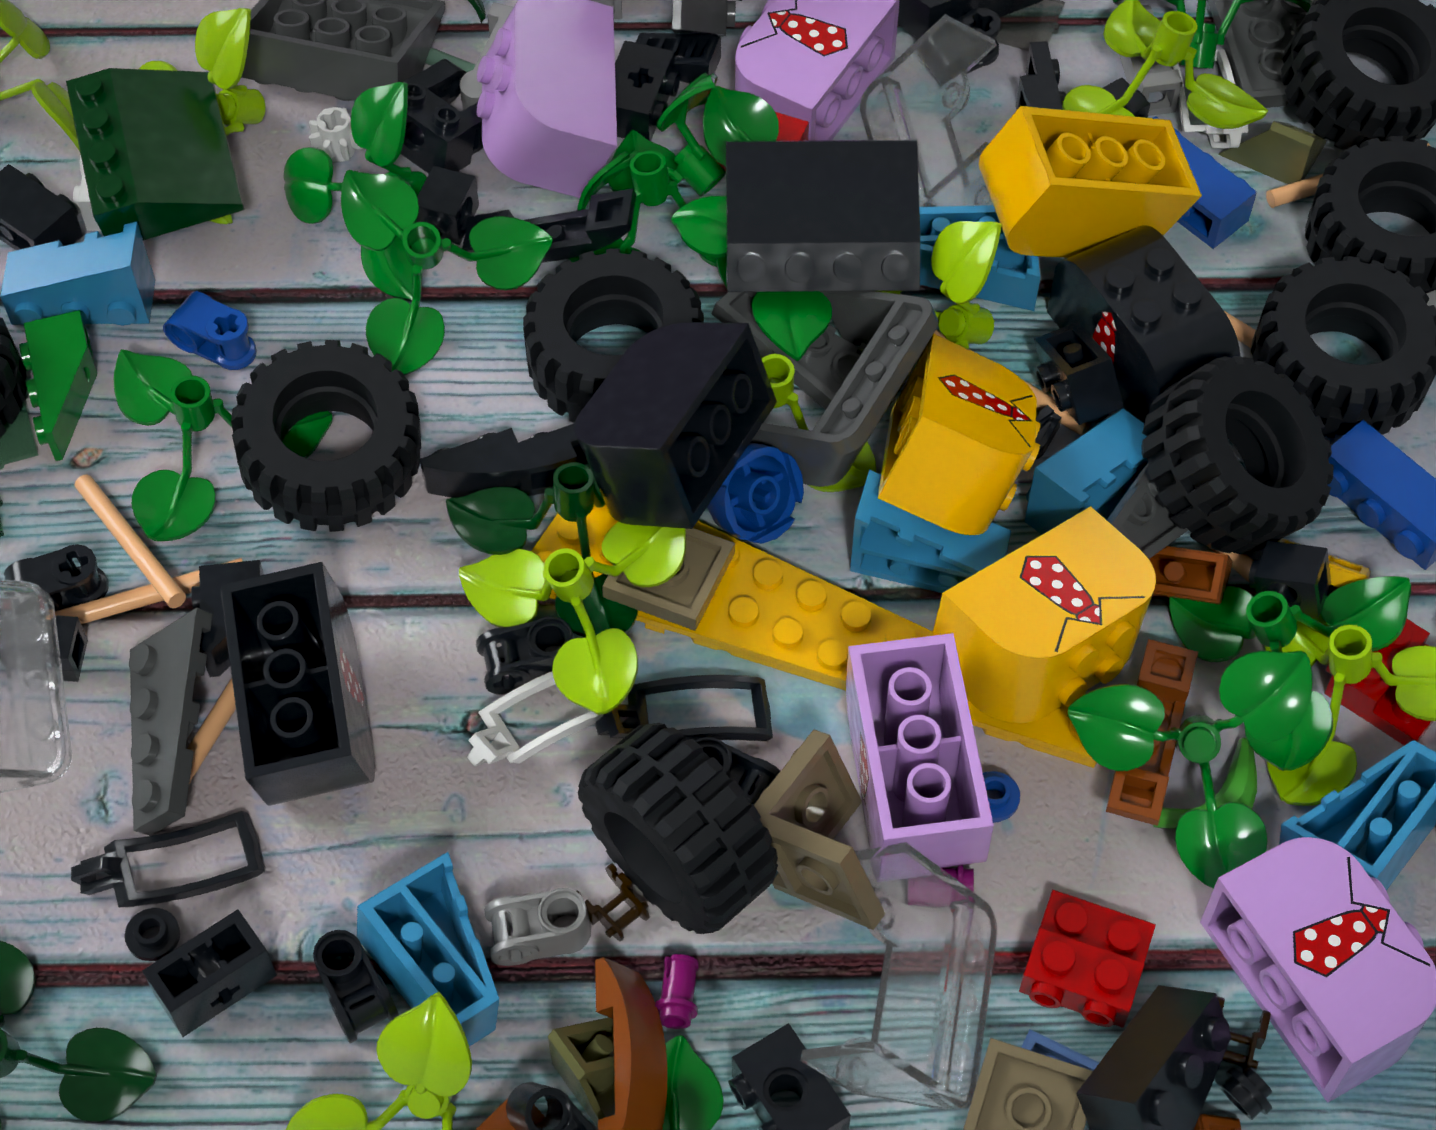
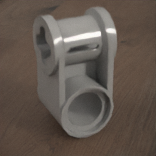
[484,888,592,966]

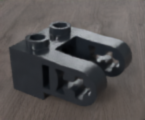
[400,59,483,174]

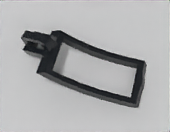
[595,675,773,741]
[71,811,265,908]

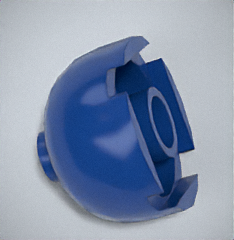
[707,443,804,544]

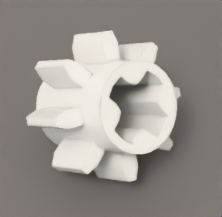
[309,107,363,162]

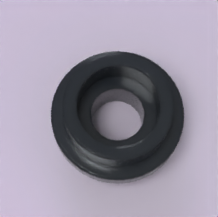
[124,908,180,961]
[1220,1066,1272,1120]

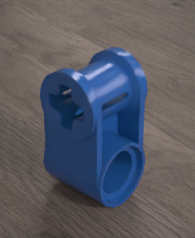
[163,291,257,370]

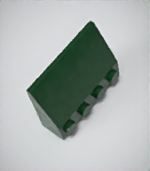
[66,68,245,241]

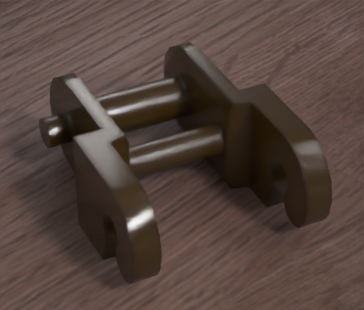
[576,863,650,941]
[1217,996,1271,1072]

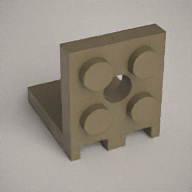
[754,729,886,930]

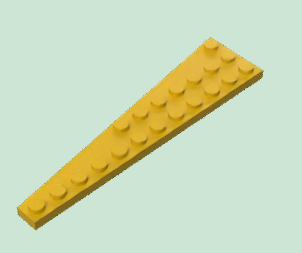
[531,505,1097,768]

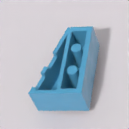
[919,205,1041,311]
[0,222,156,326]
[1024,408,1148,535]
[850,470,1011,593]
[1279,740,1436,891]
[357,852,499,1047]

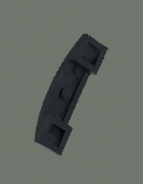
[462,188,637,263]

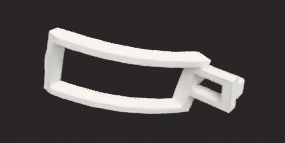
[1171,49,1248,148]
[467,671,628,767]

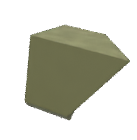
[1218,121,1327,184]
[548,1017,615,1128]

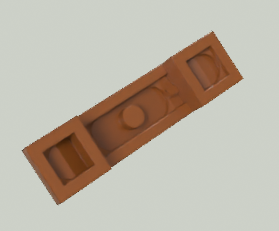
[1106,639,1198,826]
[595,957,667,1130]

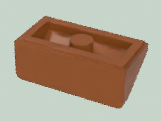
[1149,546,1233,605]

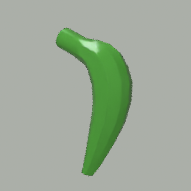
[1153,738,1257,829]

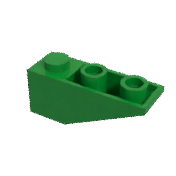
[19,310,97,461]

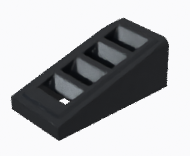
[635,33,721,83]

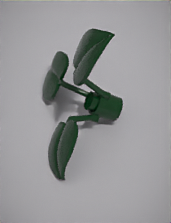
[446,462,638,637]
[0,941,157,1130]

